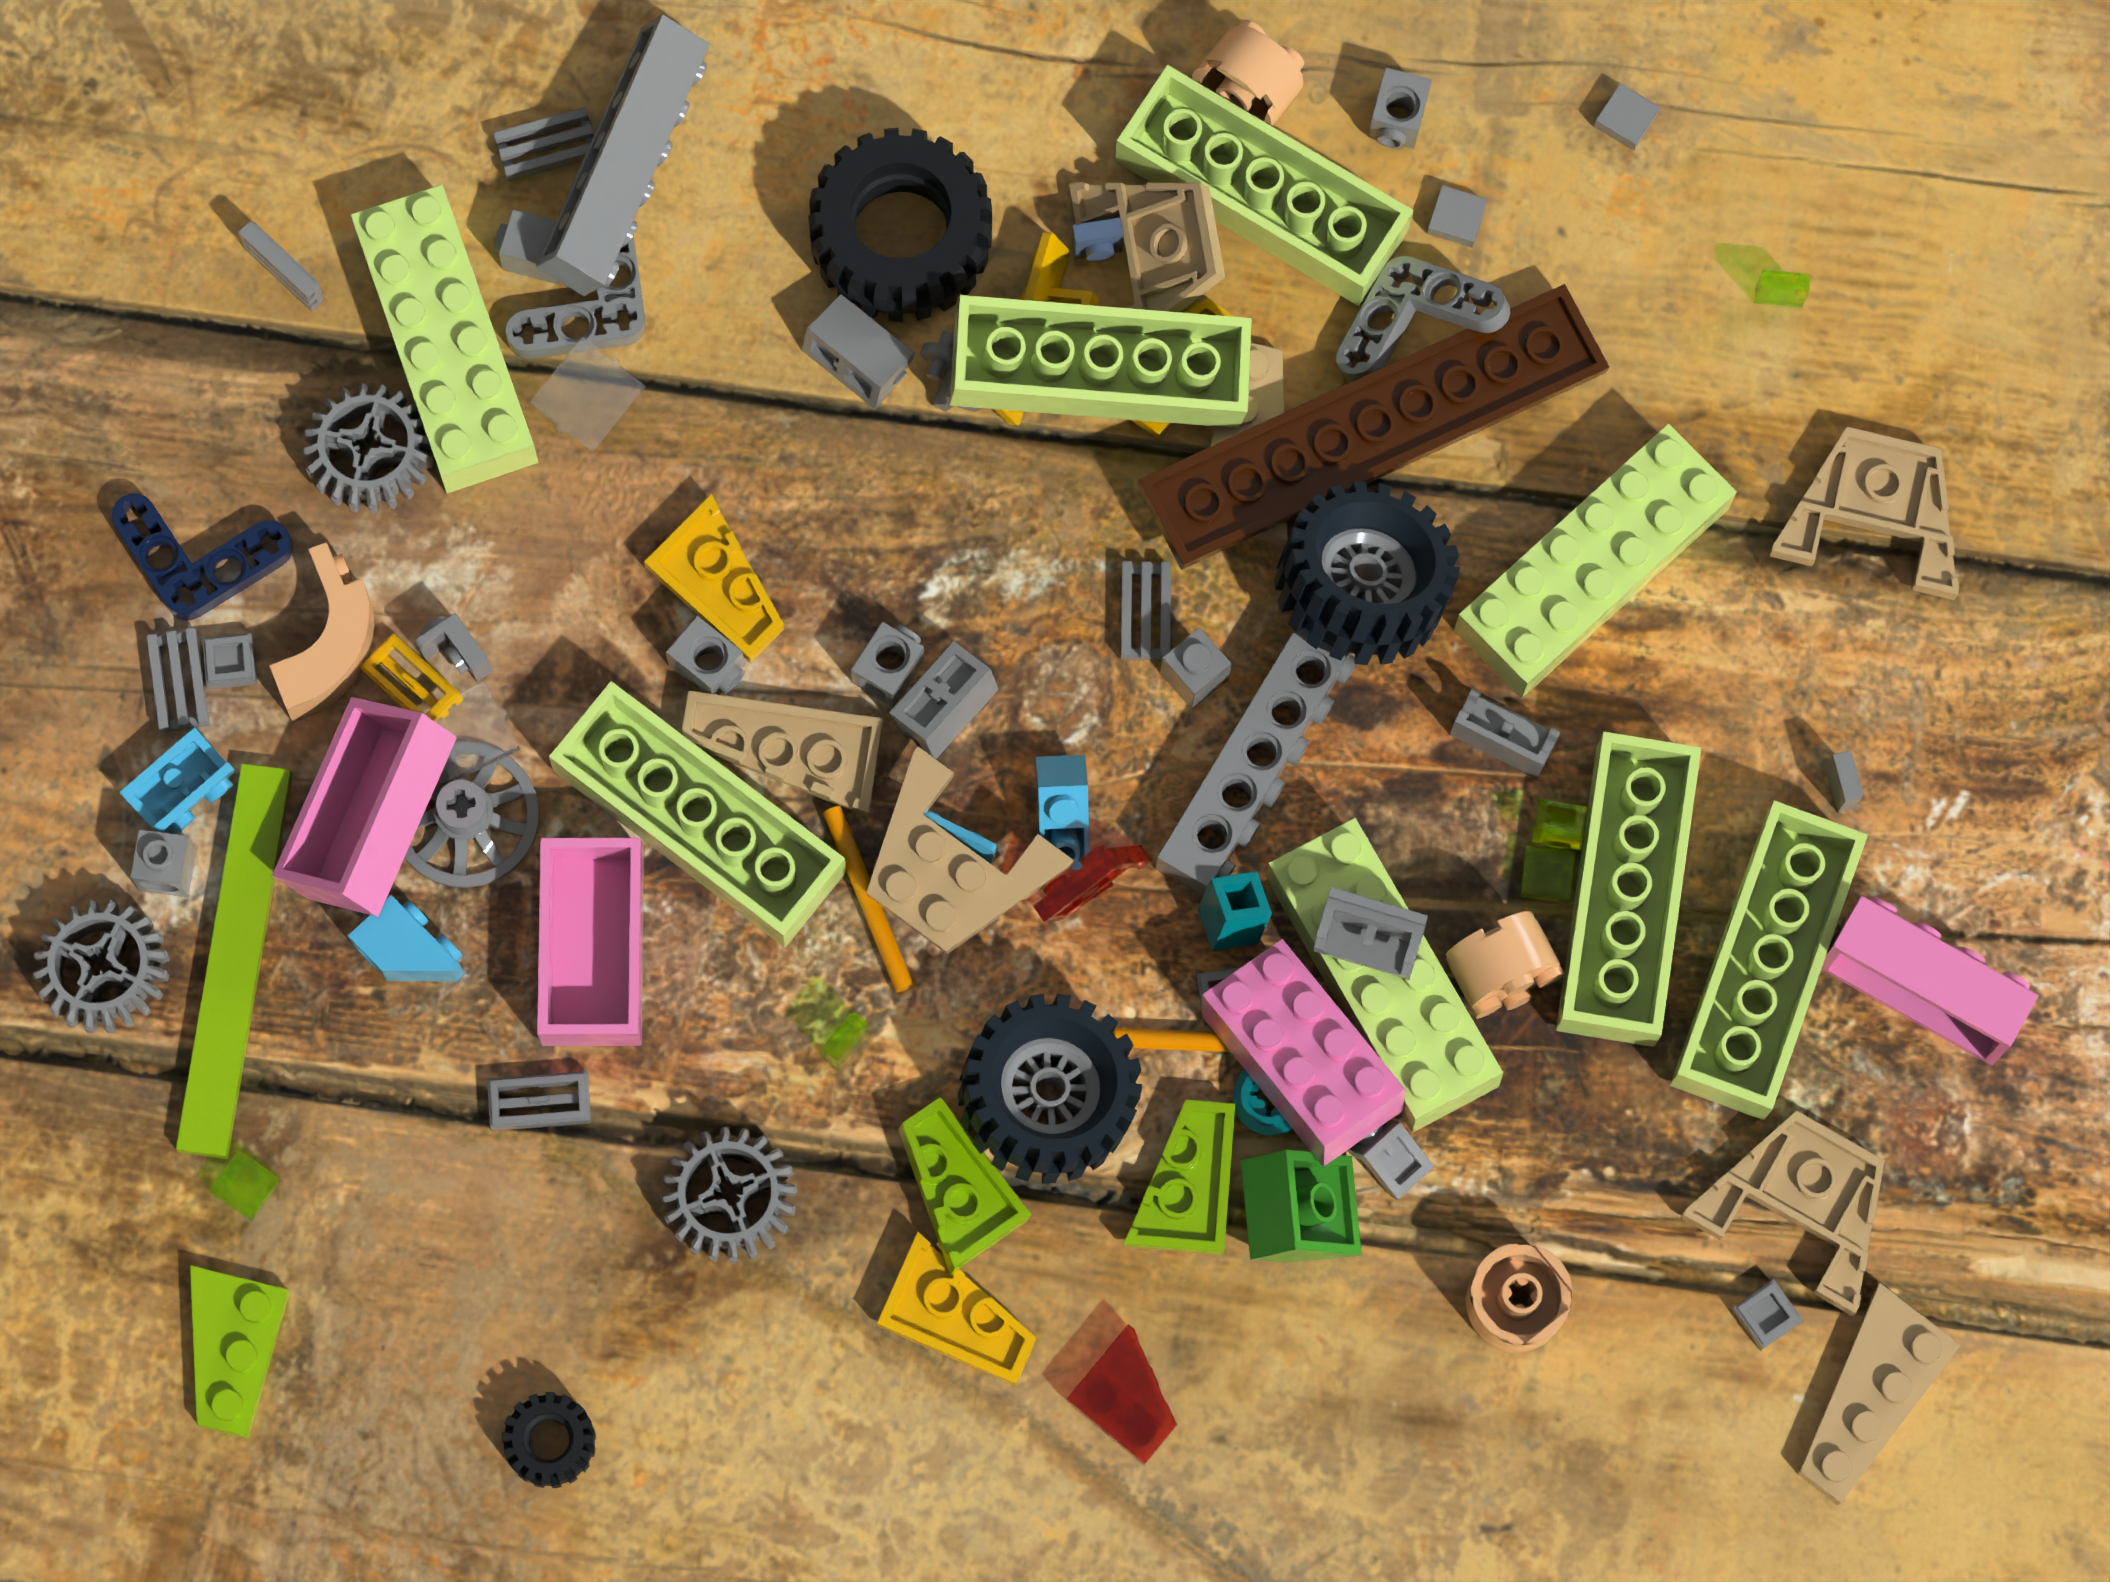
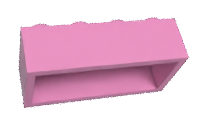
[272,697,457,917]
[537,838,644,1046]
[1821,896,2039,1066]
[1202,939,1405,1167]

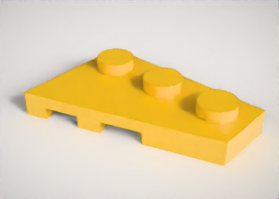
[644,494,784,663]
[877,1232,1036,1386]

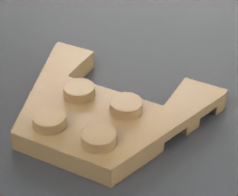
[1069,182,1225,312]
[1769,427,1959,600]
[866,747,1074,954]
[1681,1110,1885,1316]

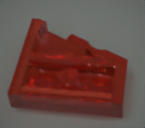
[1033,845,1152,922]
[1066,1324,1177,1466]

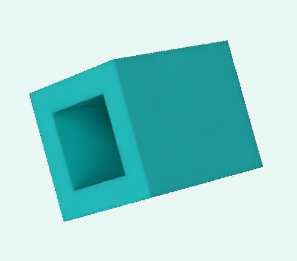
[1197,871,1272,951]

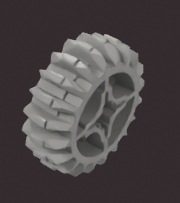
[302,383,434,514]
[33,900,170,1034]
[661,1127,797,1264]

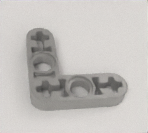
[505,235,646,359]
[1336,256,1511,382]

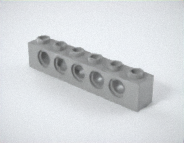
[1156,628,1357,896]

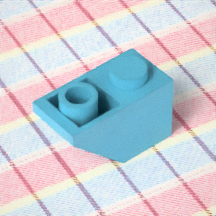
[1036,755,1090,871]
[348,895,465,982]

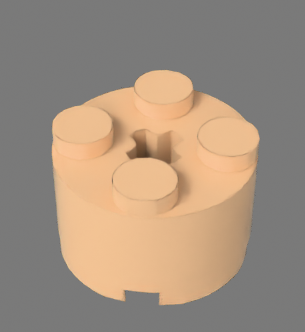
[1192,20,1304,127]
[1446,911,1565,1019]
[1465,1244,1572,1353]

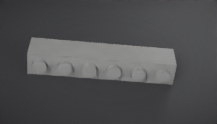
[536,14,710,296]

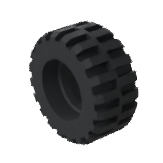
[808,128,992,322]

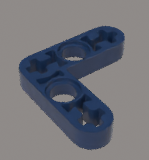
[112,494,293,620]

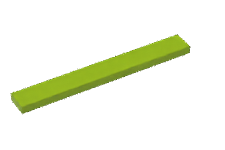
[176,763,293,1159]

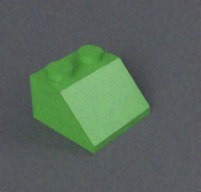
[1241,1149,1362,1262]

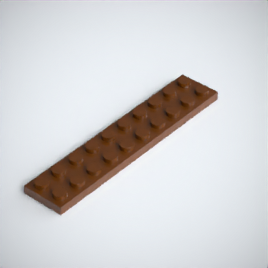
[1137,284,1609,570]

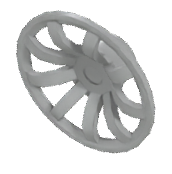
[404,743,539,888]

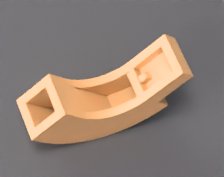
[269,542,374,722]

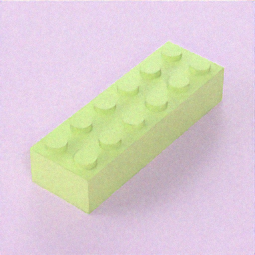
[1115,65,1414,307]
[351,184,539,494]
[950,295,1252,428]
[1454,423,1737,699]
[549,681,846,948]
[1556,731,1701,1047]
[1670,800,1868,1120]
[1267,818,1503,1133]

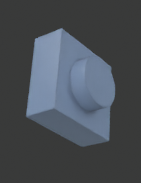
[1072,217,1123,262]

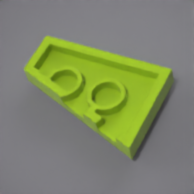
[898,1097,1032,1275]
[1123,1099,1235,1255]
[190,1265,290,1439]

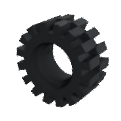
[502,1392,596,1488]

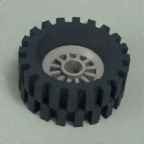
[1274,482,1460,665]
[958,994,1142,1184]

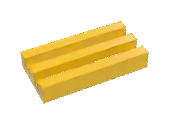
[359,633,464,722]

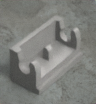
[802,294,915,409]
[889,641,999,759]
[1450,688,1560,779]
[1313,887,1428,980]

